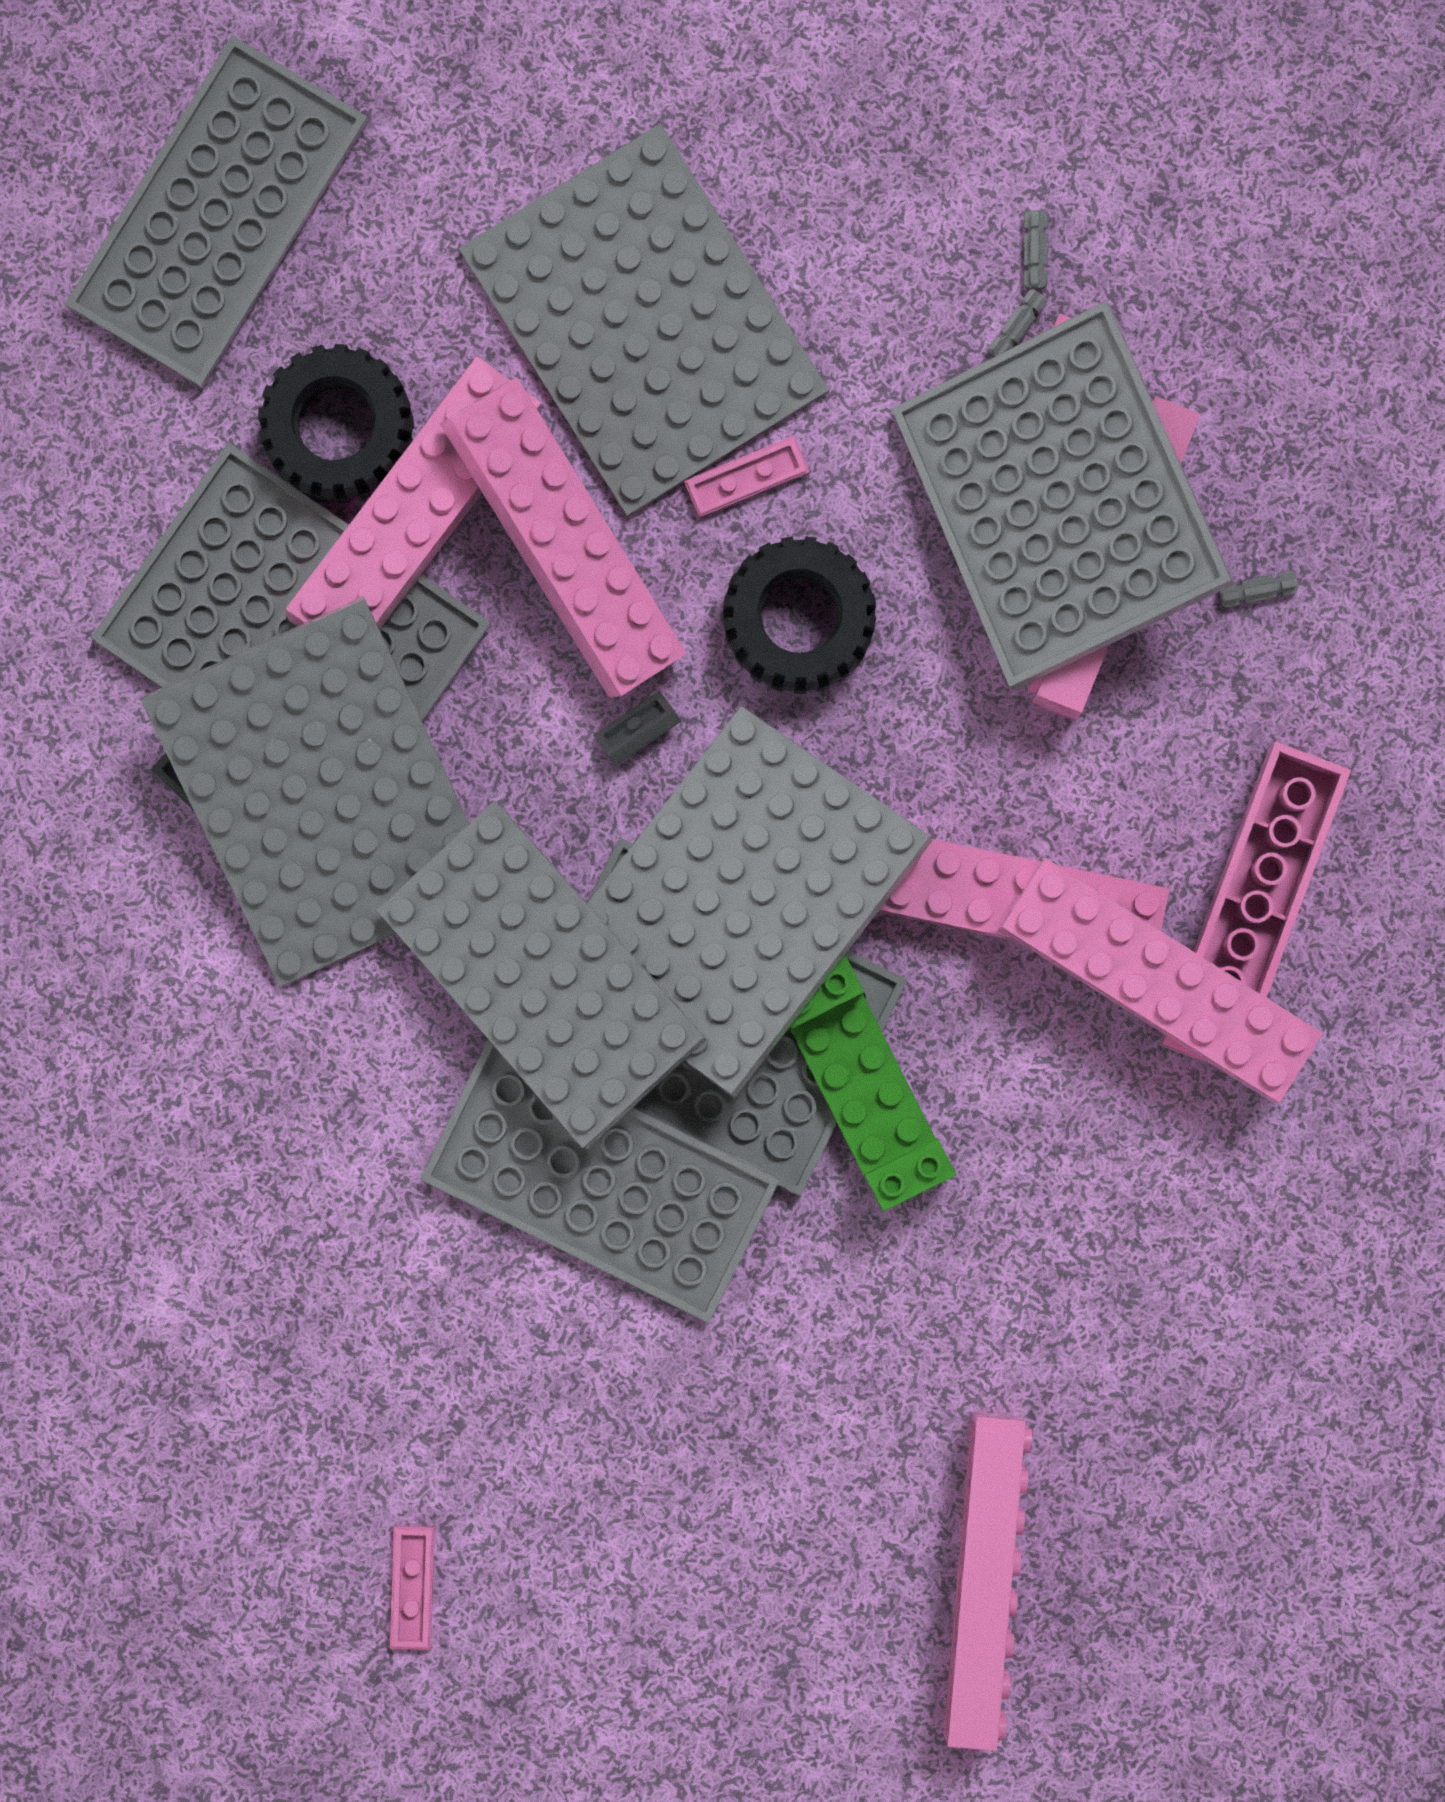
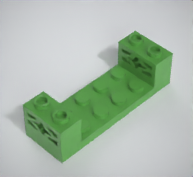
[789,956,957,1212]

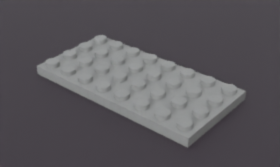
[65,36,369,389]
[377,801,707,1150]
[420,1040,781,1323]

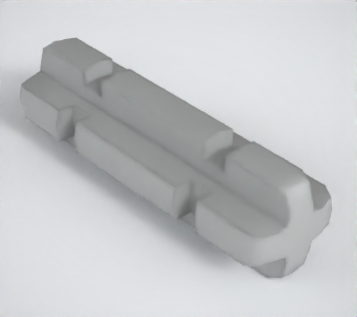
[1024,210,1048,289]
[988,289,1047,357]
[1219,570,1298,608]

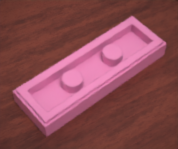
[684,436,810,519]
[390,1525,435,1650]

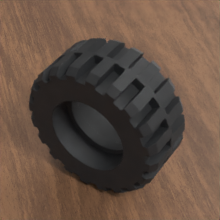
[258,344,414,503]
[723,536,876,694]

